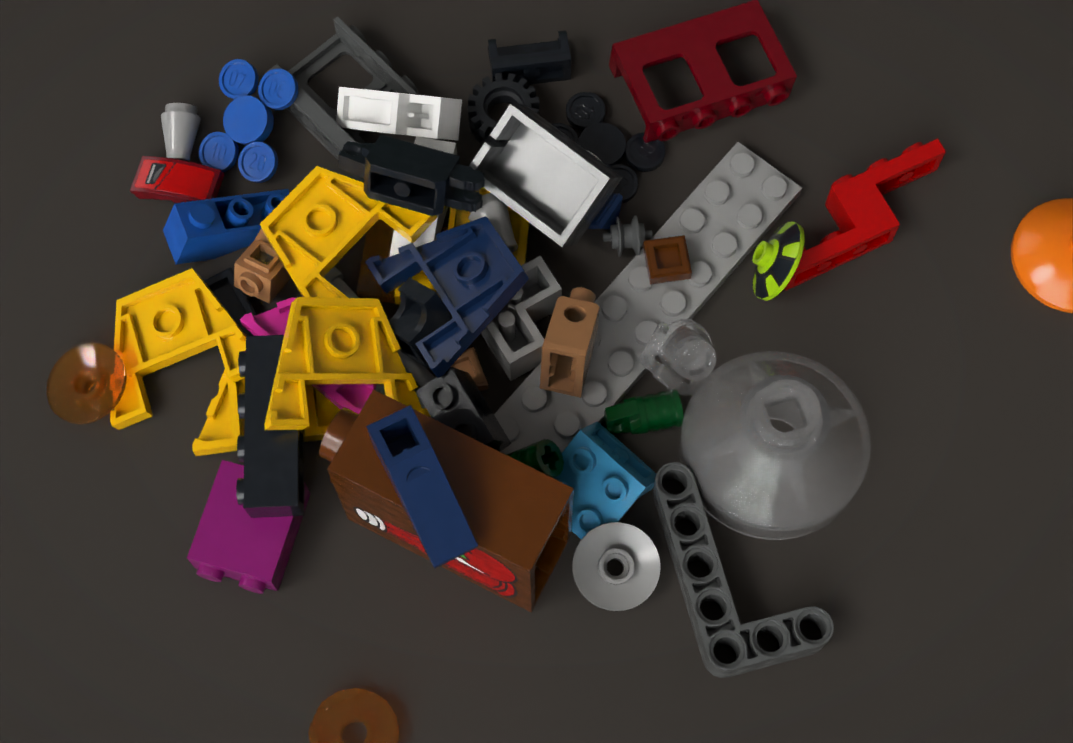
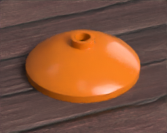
[1011,198,1073,313]

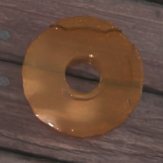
[308,688,400,743]

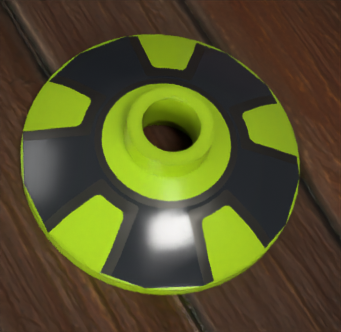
[752,222,805,301]

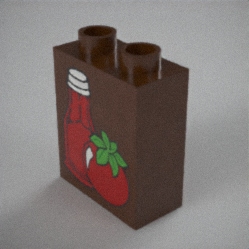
[319,389,574,613]

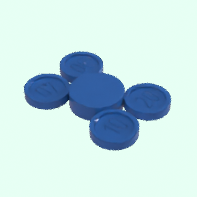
[199,59,299,183]

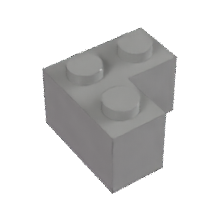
[481,256,562,381]

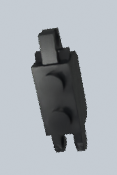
[338,134,485,216]

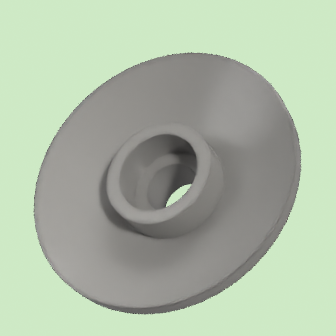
[572,522,661,611]

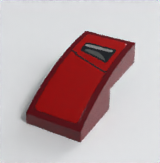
[130,156,225,203]

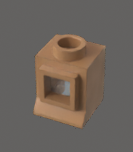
[234,229,291,304]

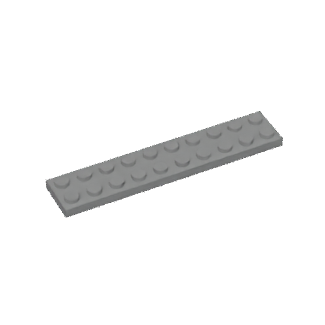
[494,142,802,454]

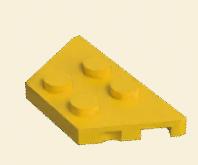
[192,370,340,456]

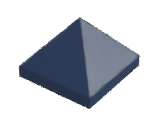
[588,193,623,229]

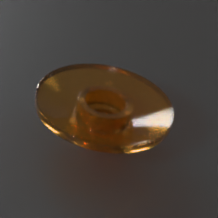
[46,343,127,424]

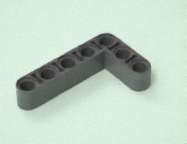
[653,462,834,678]

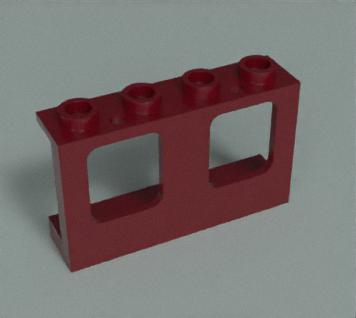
[609,0,797,143]

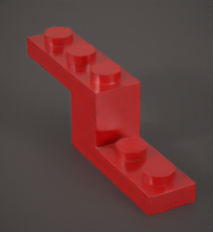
[784,138,946,291]

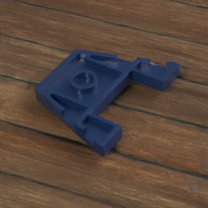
[365,216,529,378]

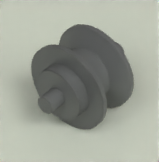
[603,215,652,257]

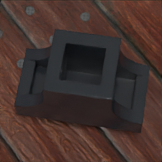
[389,277,452,368]

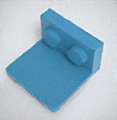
[554,422,657,539]

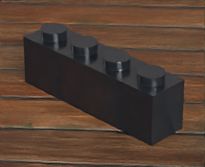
[236,335,305,518]

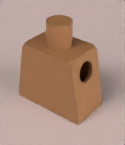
[540,287,600,398]

